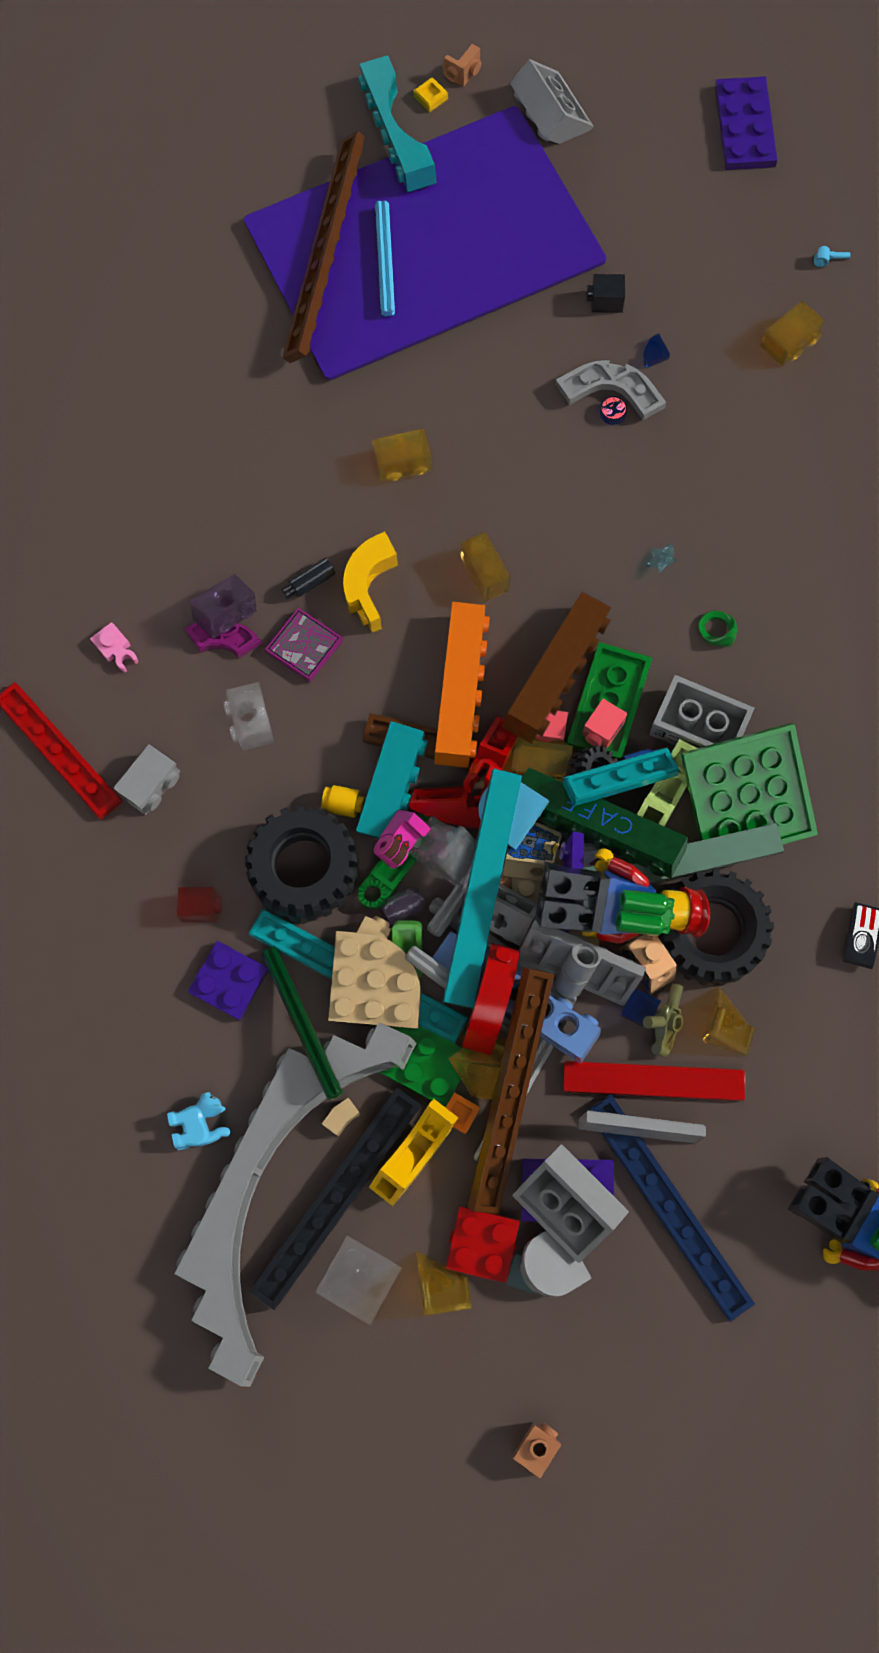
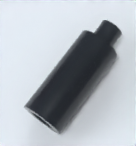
[282,558,336,599]

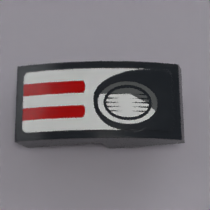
[843,902,879,969]

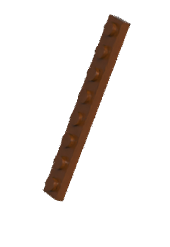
[468,967,554,1214]

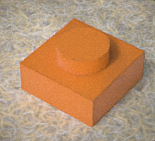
[446,1092,481,1135]

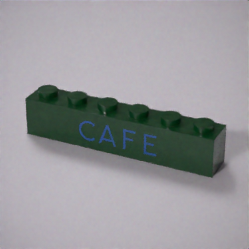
[521,768,688,879]

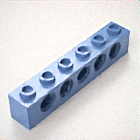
[432,931,601,1064]

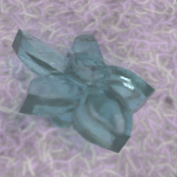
[645,544,677,573]

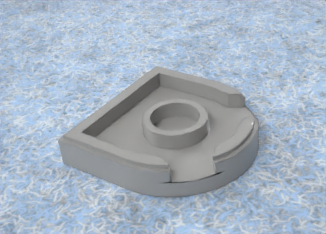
[520,1231,592,1298]

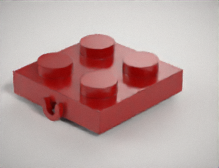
[446,1206,520,1283]

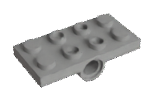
[518,919,646,1006]

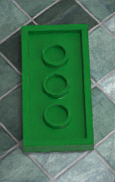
[566,642,653,761]

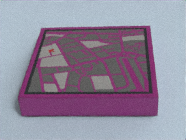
[265,608,343,683]

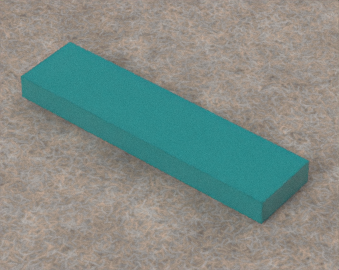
[562,748,680,806]

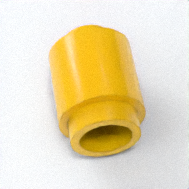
[321,785,365,818]

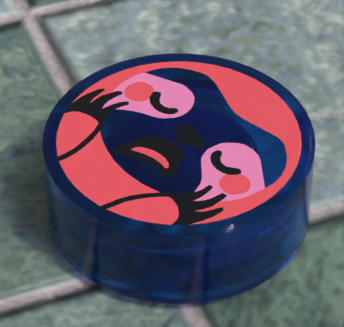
[600,396,627,425]

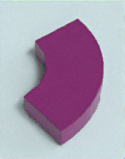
[184,619,262,658]

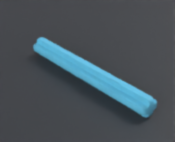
[375,200,395,317]

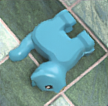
[167,1092,230,1151]

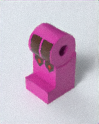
[374,810,431,868]

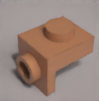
[443,44,482,87]

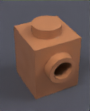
[512,1422,562,1478]

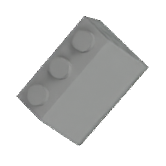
[510,59,594,144]
[512,1144,629,1263]

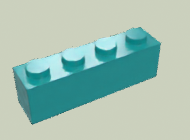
[356,721,429,840]

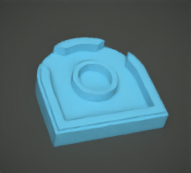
[478,782,549,850]

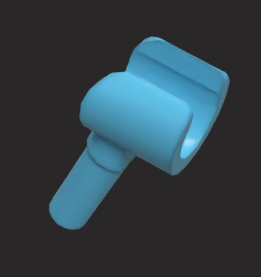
[814,246,850,267]

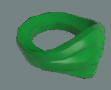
[699,611,738,647]

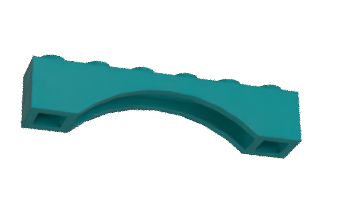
[357,55,436,192]

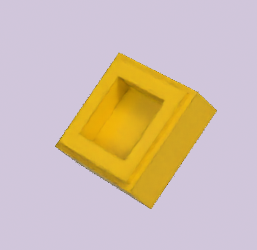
[413,77,448,112]

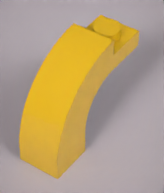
[343,531,398,633]
[369,1099,458,1206]

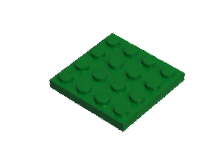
[680,723,818,845]

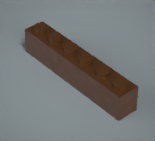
[502,592,611,744]

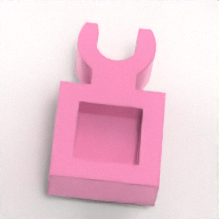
[90,622,138,673]

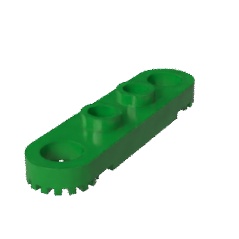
[358,813,440,910]

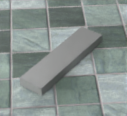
[579,1111,706,1144]

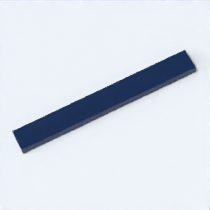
[586,1095,755,1322]

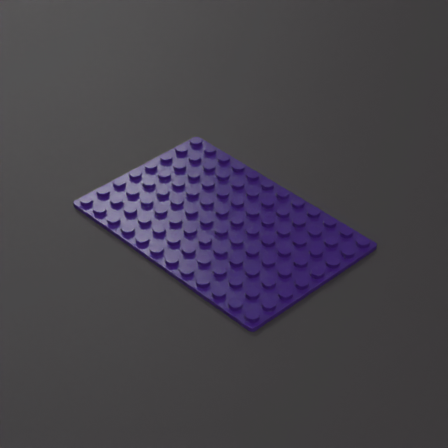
[244,106,606,380]

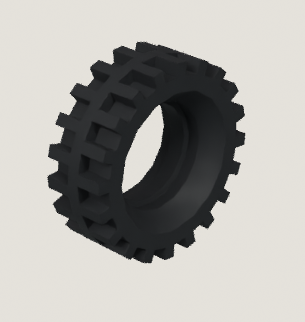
[658,869,774,986]

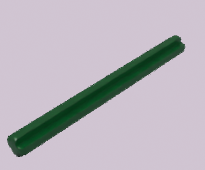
[262,946,343,1100]

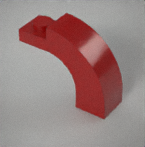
[462,943,520,1055]

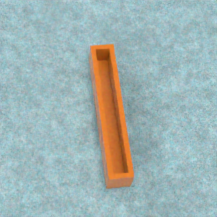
[434,602,490,768]

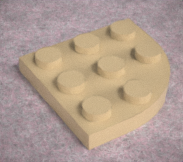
[328,931,421,1028]

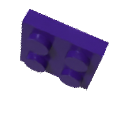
[188,941,269,1021]

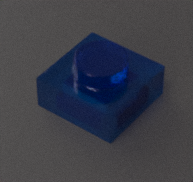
[620,989,661,1029]

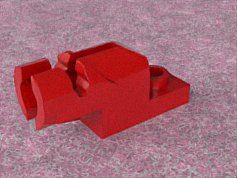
[463,716,519,798]

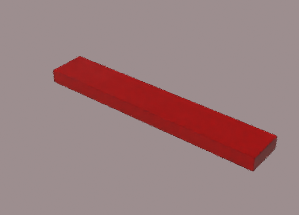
[0,682,122,820]
[563,1061,745,1101]

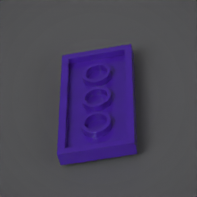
[715,76,777,170]

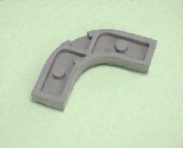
[555,360,666,420]

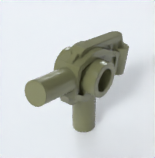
[643,983,683,1057]

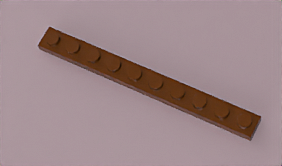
[282,131,365,363]

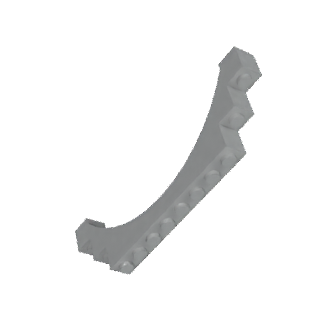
[175,1023,416,1387]

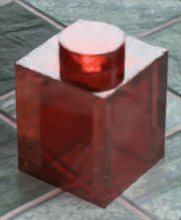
[177,887,222,922]

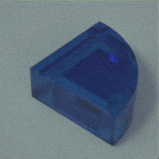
[643,333,670,368]

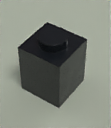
[587,274,625,313]

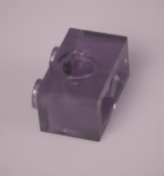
[190,574,257,639]

